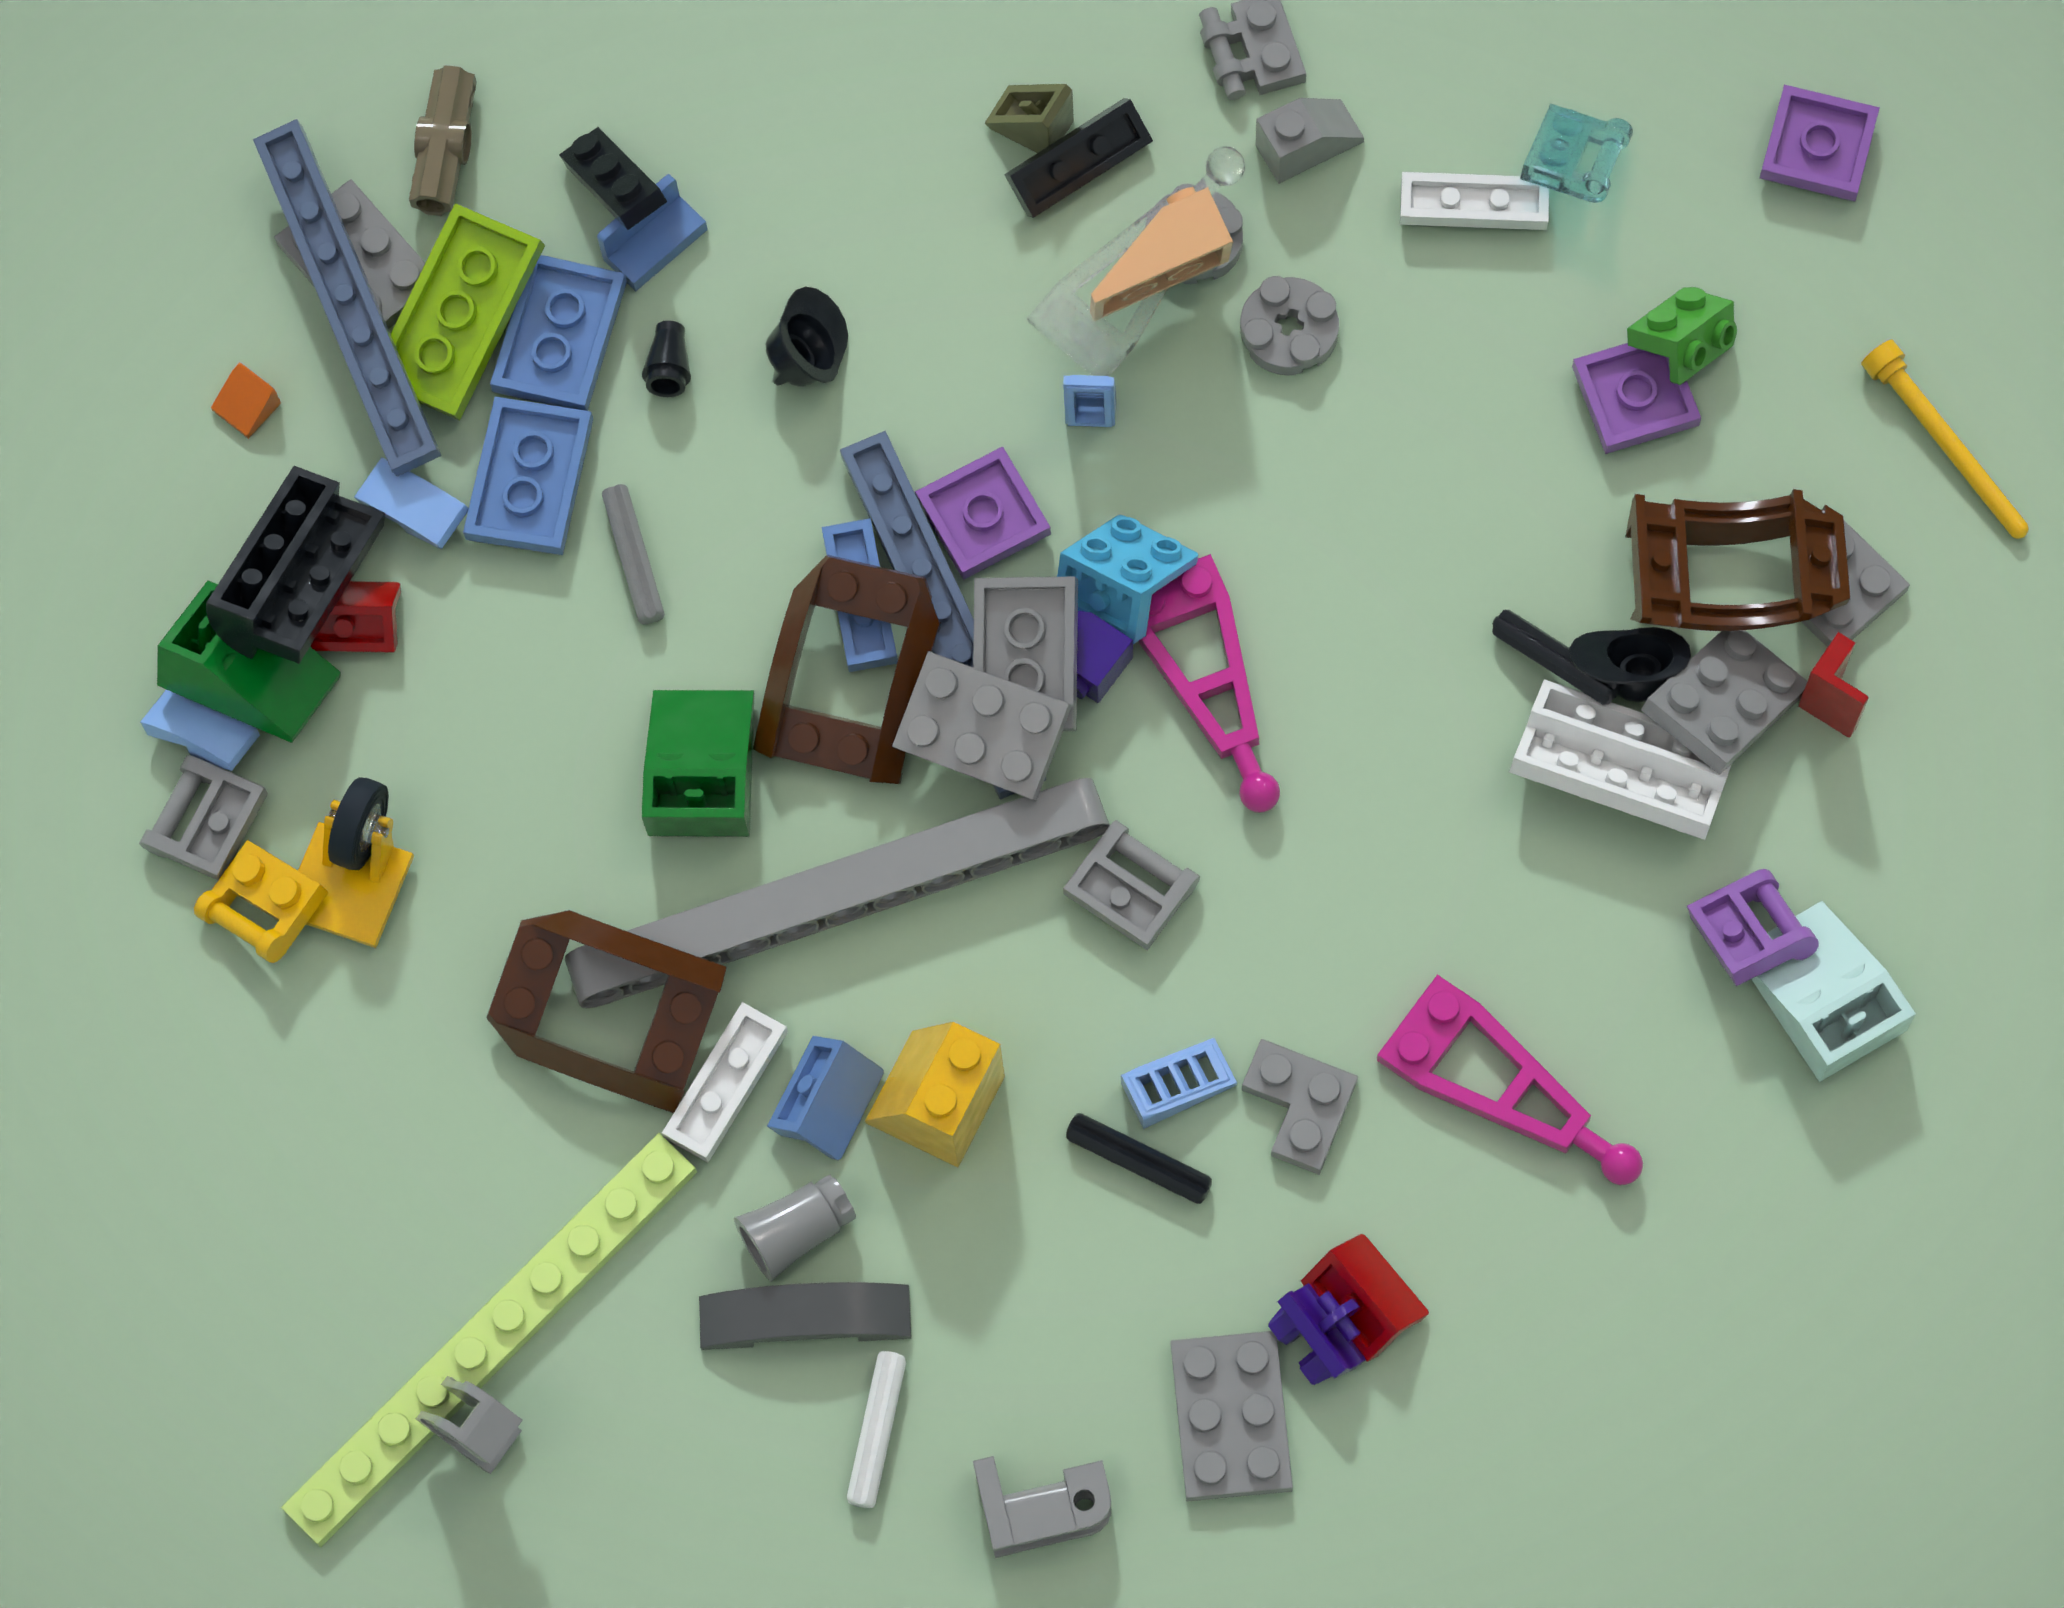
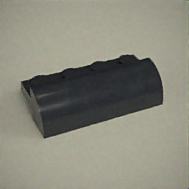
[206,466,385,664]

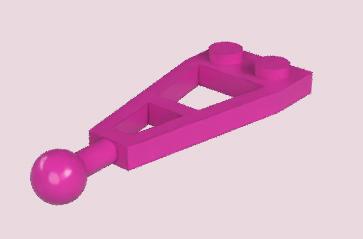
[1138,554,1280,813]
[1377,974,1643,1185]

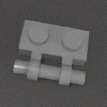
[1199,0,1306,100]

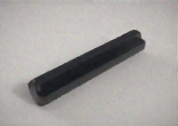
[1492,609,1620,705]
[1066,1113,1212,1204]

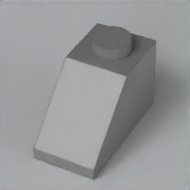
[1255,98,1364,184]

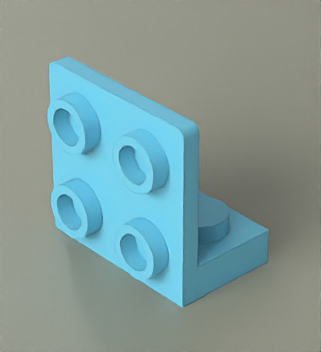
[1057,515,1198,644]

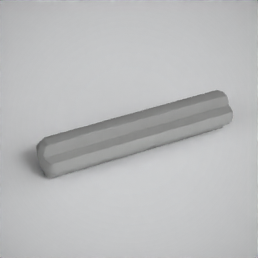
[602,484,665,625]

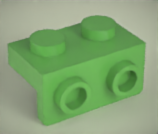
[1627,287,1737,385]

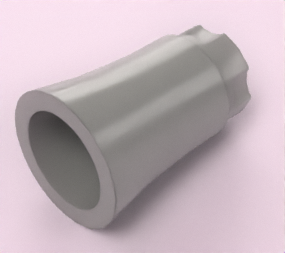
[734,1175,856,1281]

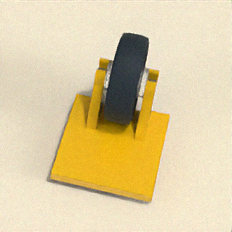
[298,777,414,948]

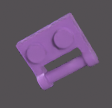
[1687,869,1819,986]

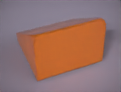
[211,362,281,439]

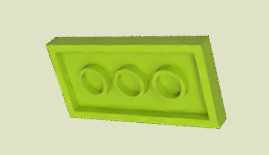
[391,203,545,421]

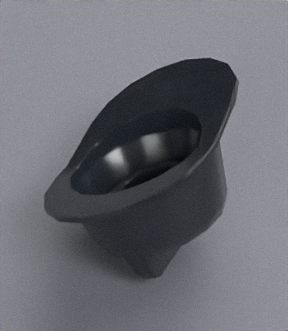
[765,286,848,387]
[1569,627,1691,702]

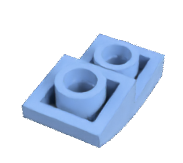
[354,457,469,550]
[140,690,260,771]

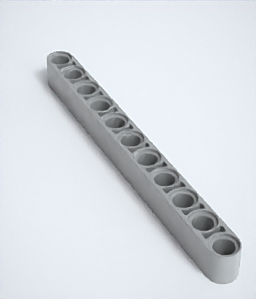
[565,778,1110,1008]

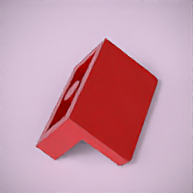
[310,581,401,653]
[1798,632,1869,738]
[1301,1234,1429,1362]

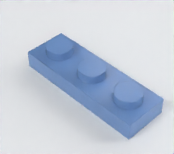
[821,518,898,672]

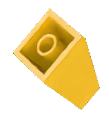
[865,1022,1005,1167]

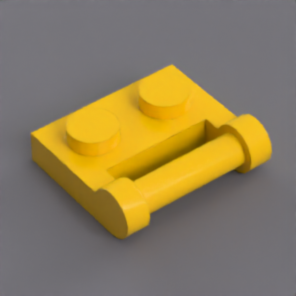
[194,840,328,963]

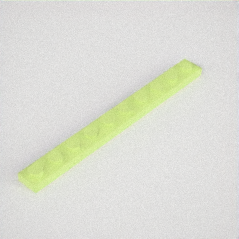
[281,1133,697,1547]

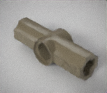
[409,65,477,216]

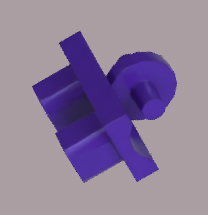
[1268,1284,1366,1385]

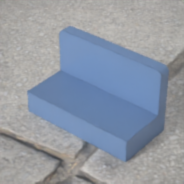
[597,174,708,292]
[767,1036,884,1160]

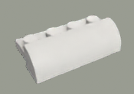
[1509,679,1732,840]

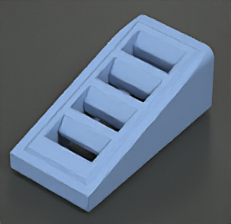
[1063,375,1116,427]
[1121,1038,1237,1129]

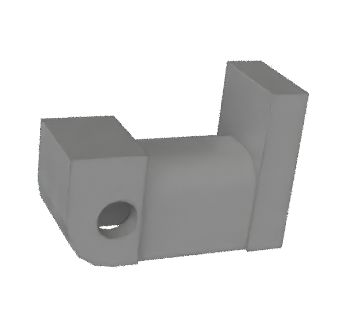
[416,1376,523,1474]
[973,1456,1111,1558]

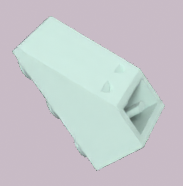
[1751,901,1916,1082]

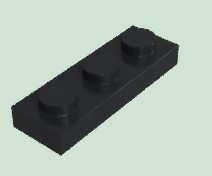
[1004,98,1153,218]
[559,127,667,230]

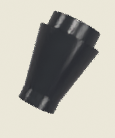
[642,320,691,397]

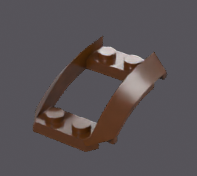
[1625,489,1850,631]
[753,555,941,784]
[486,910,727,1113]

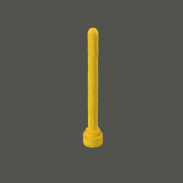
[1861,339,2029,539]

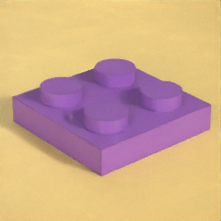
[1760,84,1880,202]
[1572,343,1701,454]
[915,446,1051,580]

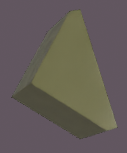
[985,84,1074,153]

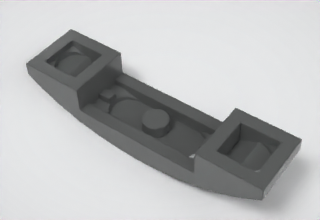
[699,1282,911,1350]

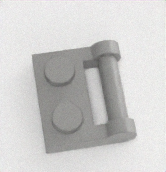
[139,755,268,880]
[1063,820,1200,951]

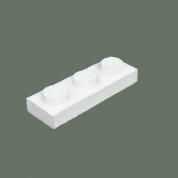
[1400,172,1549,230]
[662,1002,788,1163]

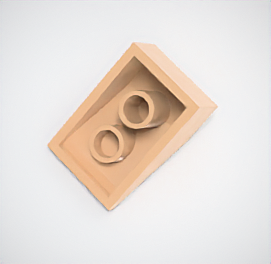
[1090,187,1233,321]

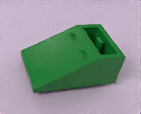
[157,580,341,743]
[642,690,755,837]

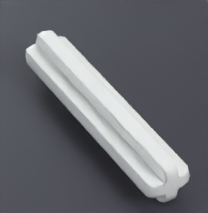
[847,1351,906,1508]

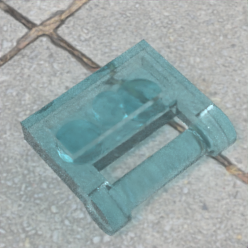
[1520,104,1633,203]

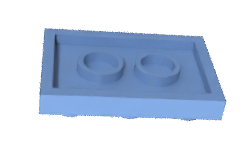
[490,255,627,411]
[463,397,593,555]

